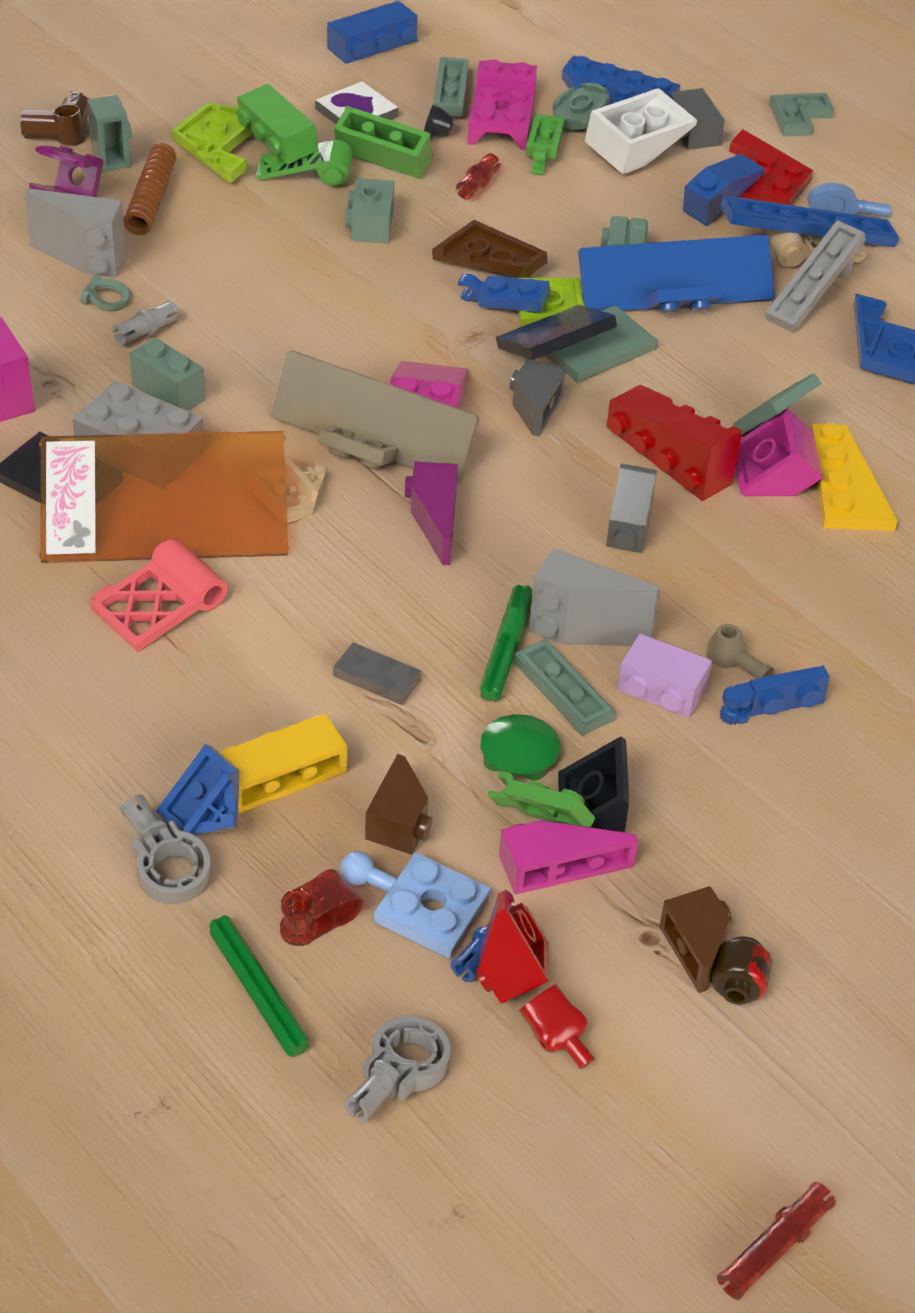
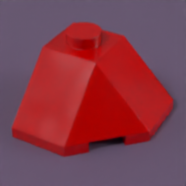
[476,890,549,1004]

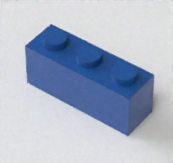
[327,0,418,64]

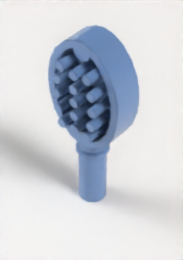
[807,183,891,217]

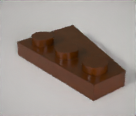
[432,220,548,278]

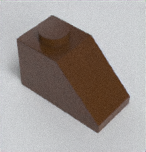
[365,754,432,855]
[659,886,732,993]

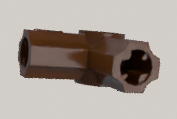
[20,91,90,145]

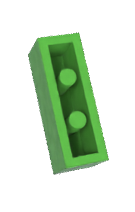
[237,83,319,165]
[334,106,433,179]

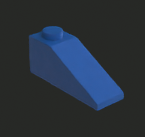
[683,154,765,226]

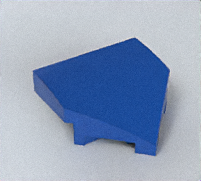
[156,744,239,836]

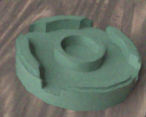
[553,83,611,130]

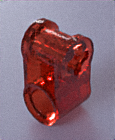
[280,869,364,946]

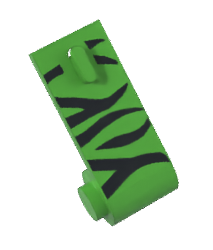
[256,140,353,187]

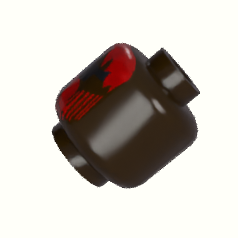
[711,936,772,1005]

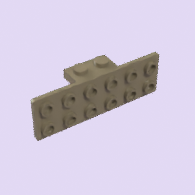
[272,351,479,483]

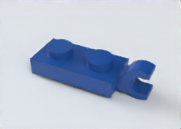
[458,273,551,312]

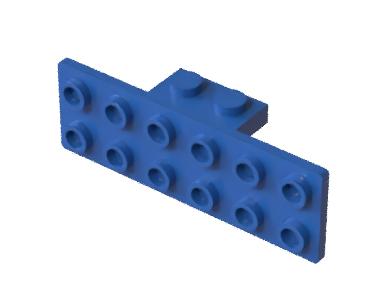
[578,235,774,313]

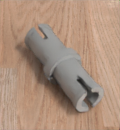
[112,301,179,345]

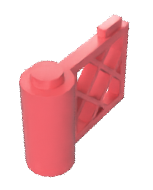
[90,539,228,652]

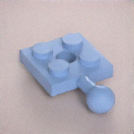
[340,851,491,959]

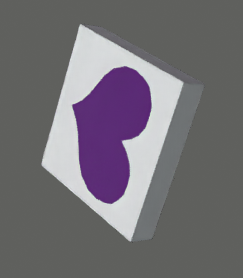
[315,81,398,124]

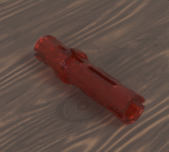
[717,1182,836,1300]

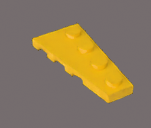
[811,423,898,531]

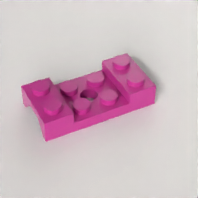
[467,59,537,150]

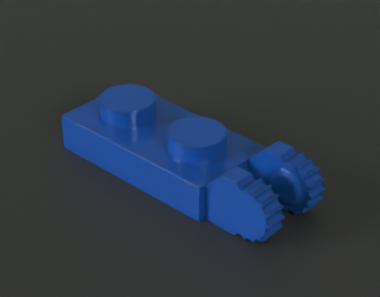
[720,665,830,725]

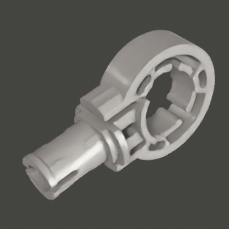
[121,794,210,904]
[344,1016,451,1122]

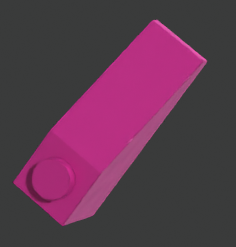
[499,820,638,895]

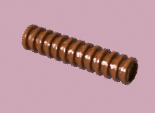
[124,143,177,235]

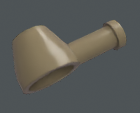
[706,624,774,678]

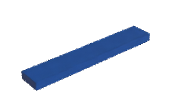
[720,196,899,247]

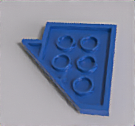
[562,55,680,104]

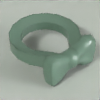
[81,274,130,311]

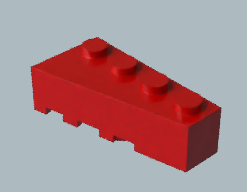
[606,384,742,501]

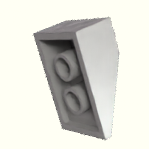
[24,189,126,277]
[529,548,660,646]

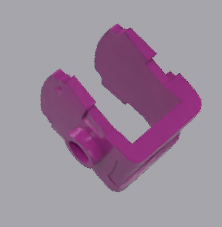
[29,145,104,197]

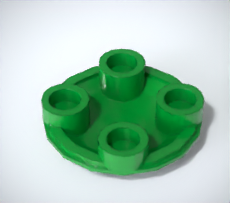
[480,714,560,780]

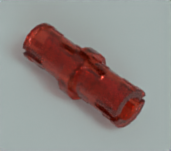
[456,153,501,199]

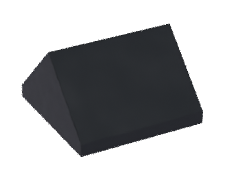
[558,736,629,833]

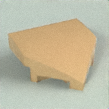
[243,456,327,525]

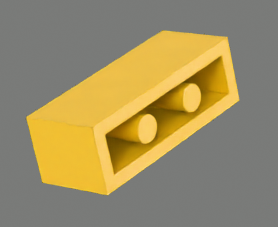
[219,713,347,814]

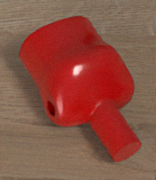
[519,984,594,1070]

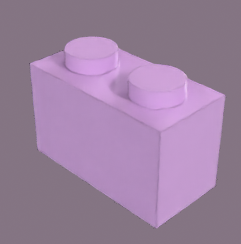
[618,634,712,718]

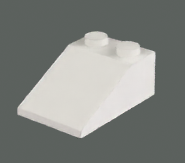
[584,88,697,174]

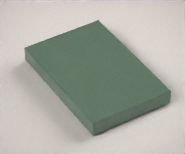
[546,305,657,383]

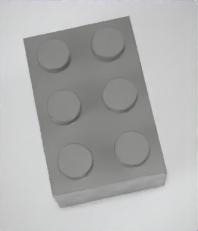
[72,380,205,490]

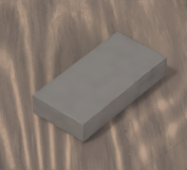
[333,642,421,705]

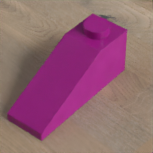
[405,461,458,565]

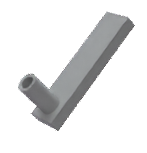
[766,220,865,333]

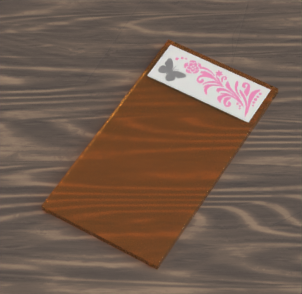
[39,431,290,563]

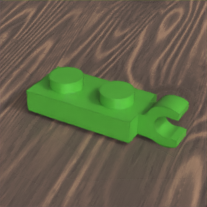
[526,114,565,175]
[487,772,595,828]

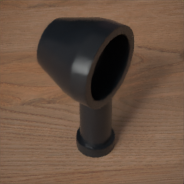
[423,105,454,142]

